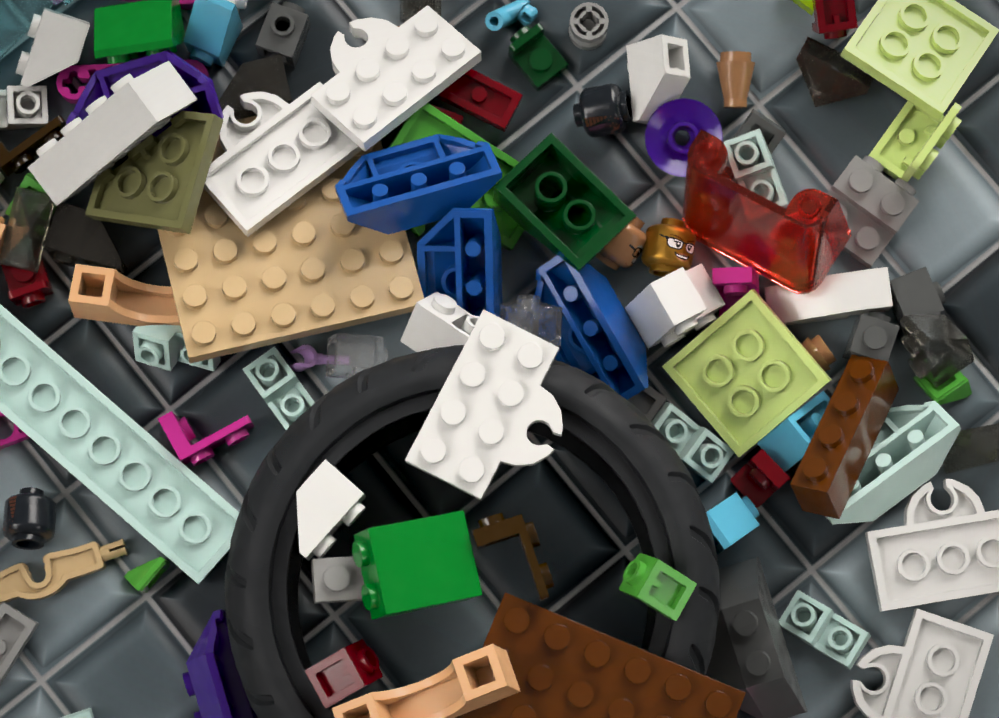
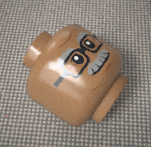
[595,217,646,271]

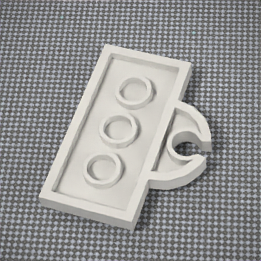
[310,5,482,152]
[204,82,362,237]
[405,309,563,501]
[865,479,999,612]
[850,608,994,718]

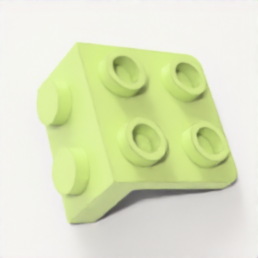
[868,101,962,182]

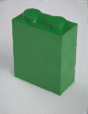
[352,510,482,620]

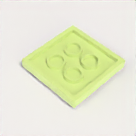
[840,0,999,120]
[662,289,832,458]

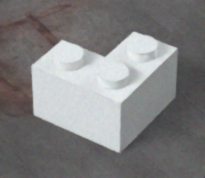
[625,263,725,349]

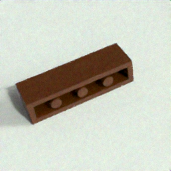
[790,354,899,519]

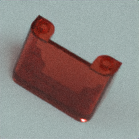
[682,129,852,294]

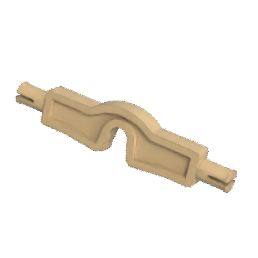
[0,538,128,604]

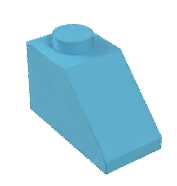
[184,0,243,67]
[757,390,830,472]
[706,492,760,555]

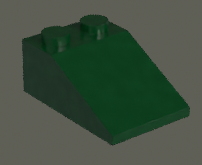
[494,133,637,272]

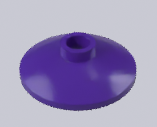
[644,98,723,177]

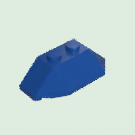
[335,134,502,235]
[417,208,503,319]
[534,255,649,400]

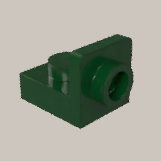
[508,23,568,91]

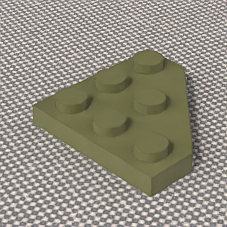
[85,110,223,234]

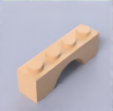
[68,264,181,326]
[332,644,521,718]

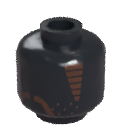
[573,84,633,138]
[3,487,57,550]

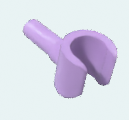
[290,345,348,372]

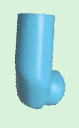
[485,0,538,31]

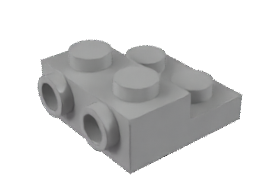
[810,155,920,269]

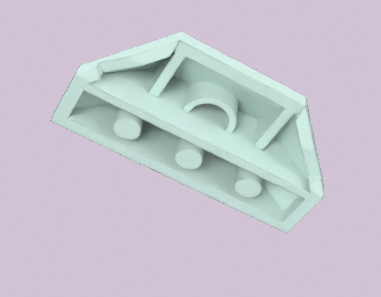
[825,401,961,525]

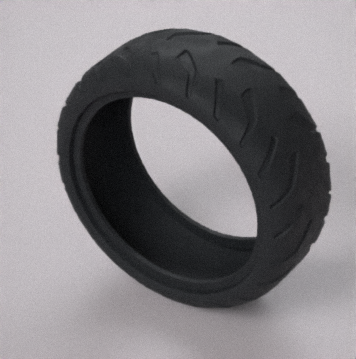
[225,345,720,718]

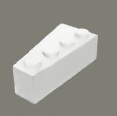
[28,61,198,206]

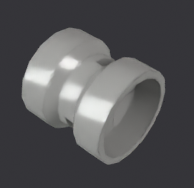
[568,2,609,51]

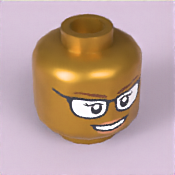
[641,218,696,277]

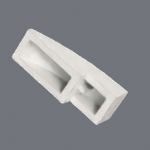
[764,267,893,325]

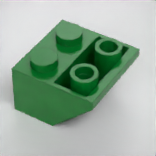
[94,0,185,64]

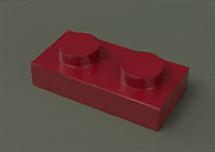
[436,69,523,132]

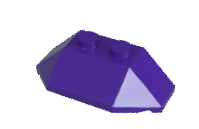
[66,50,224,142]
[183,609,257,718]

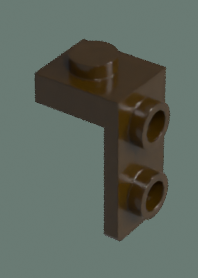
[0,115,66,176]
[472,513,554,601]

